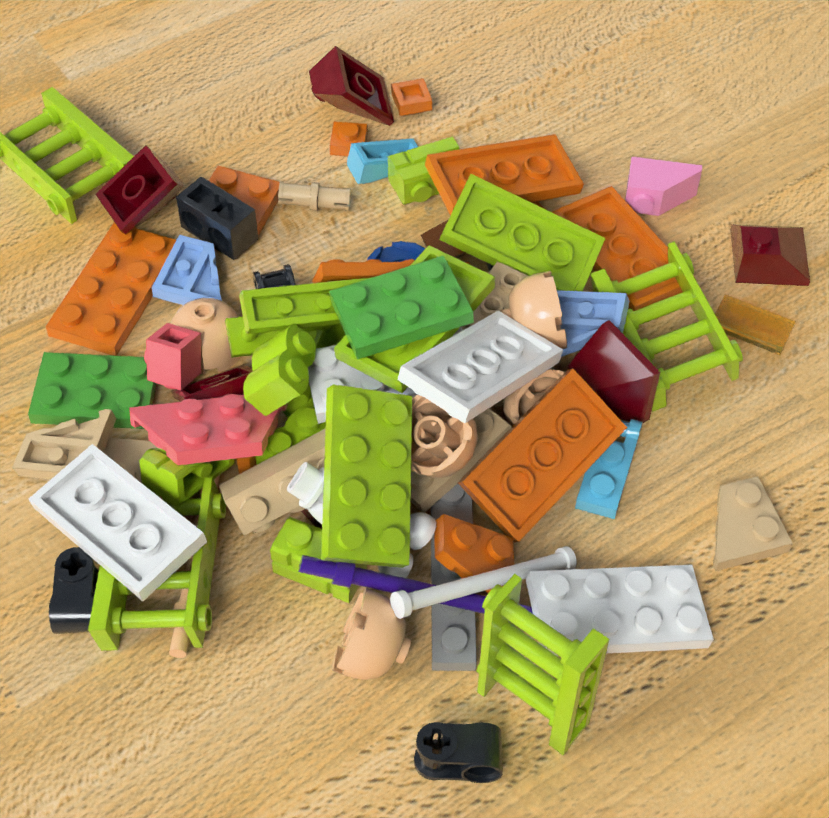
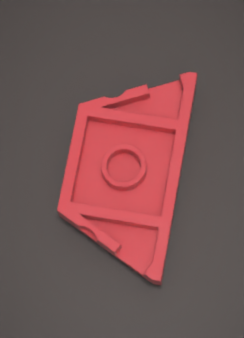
[129,394,288,465]

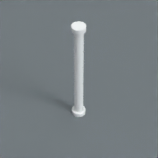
[390,546,577,619]

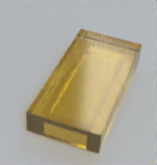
[715,294,796,355]

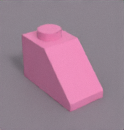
[625,157,702,216]

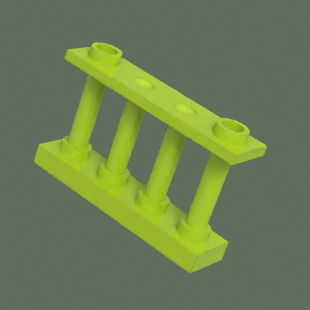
[0,87,134,224]
[590,241,743,412]
[225,277,373,358]
[88,477,226,651]
[476,573,609,755]

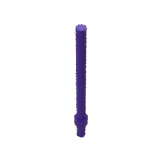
[298,555,533,614]

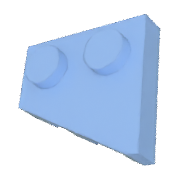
[152,235,222,305]
[557,290,630,357]

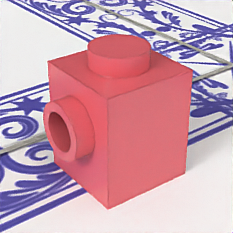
[144,323,201,390]

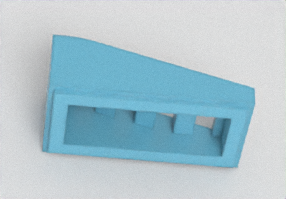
[347,139,418,184]

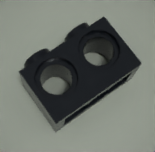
[176,177,258,260]

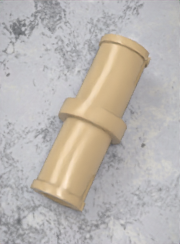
[278,182,351,211]

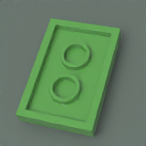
[329,256,474,360]
[28,352,157,429]

